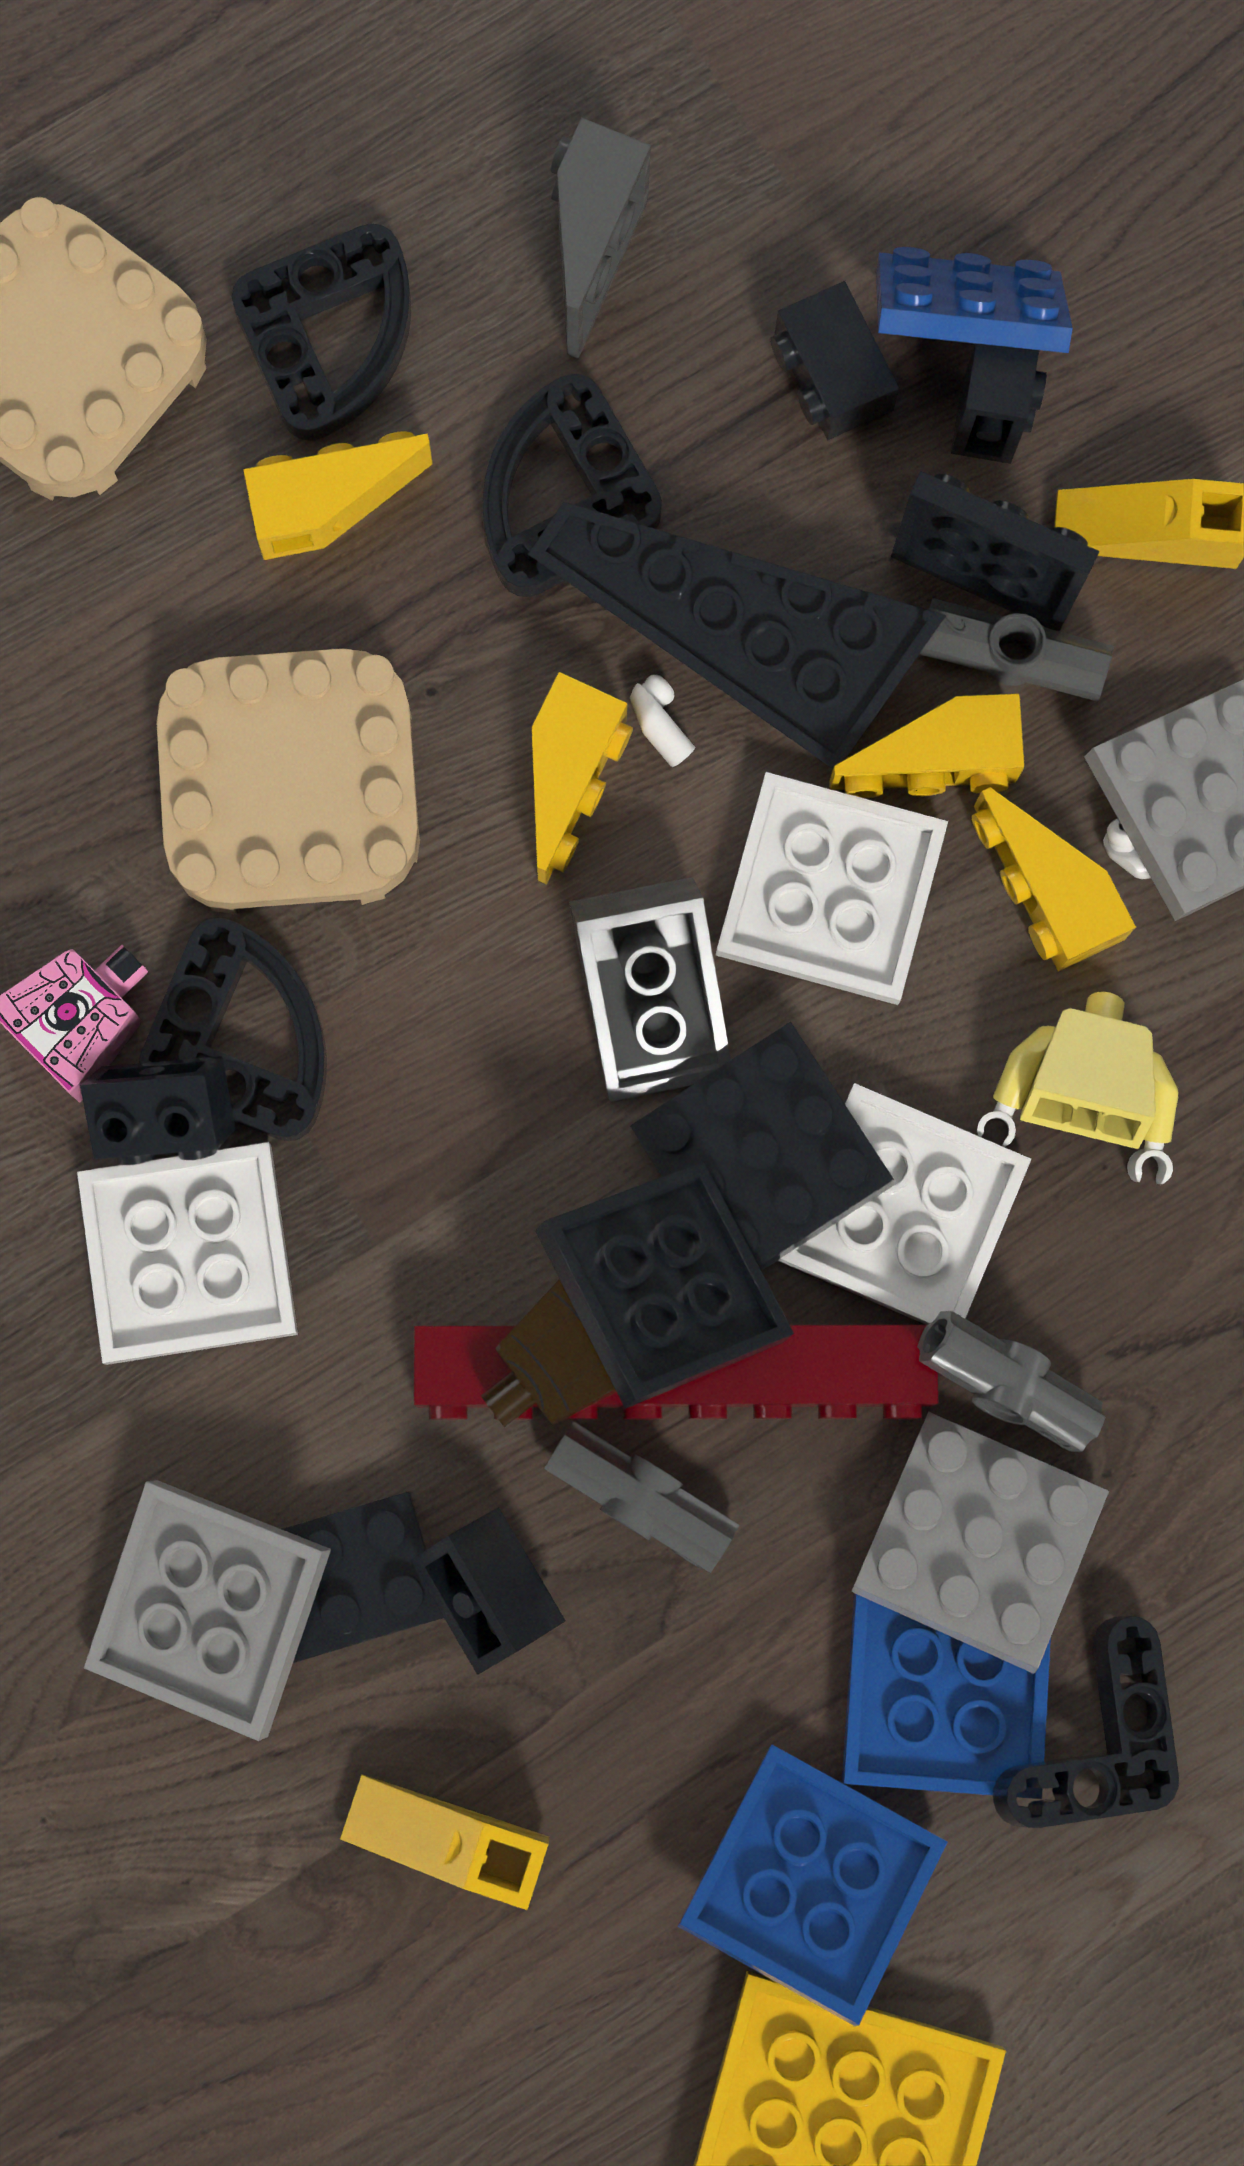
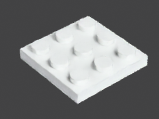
[716,772,948,1005]
[778,1083,1031,1325]
[77,1142,298,1365]

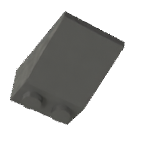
[551,117,651,359]
[569,877,731,1102]

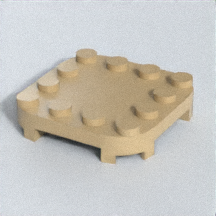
[0,197,207,501]
[157,649,420,914]

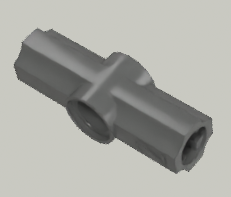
[920,598,1114,702]
[917,1311,1106,1452]
[544,1421,740,1573]

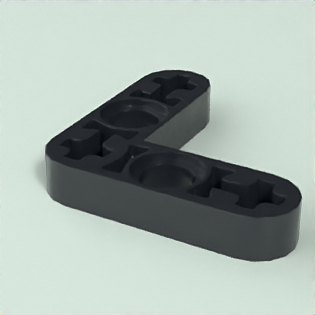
[993,1616,1179,1828]

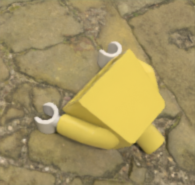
[977,992,1179,1184]

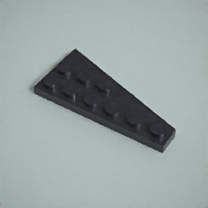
[528,502,947,769]

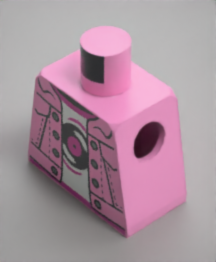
[0,945,148,1103]

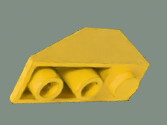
[243,431,432,560]
[1054,479,1244,569]
[532,672,633,885]
[829,694,1024,799]
[972,787,1136,972]
[340,1774,549,1910]

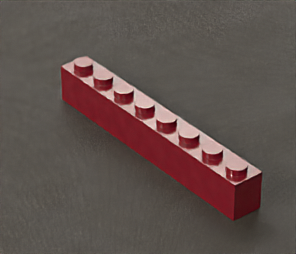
[414,1325,938,1420]

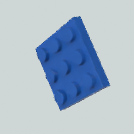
[876,247,1073,353]
[842,1593,1051,1799]
[678,1745,948,2026]

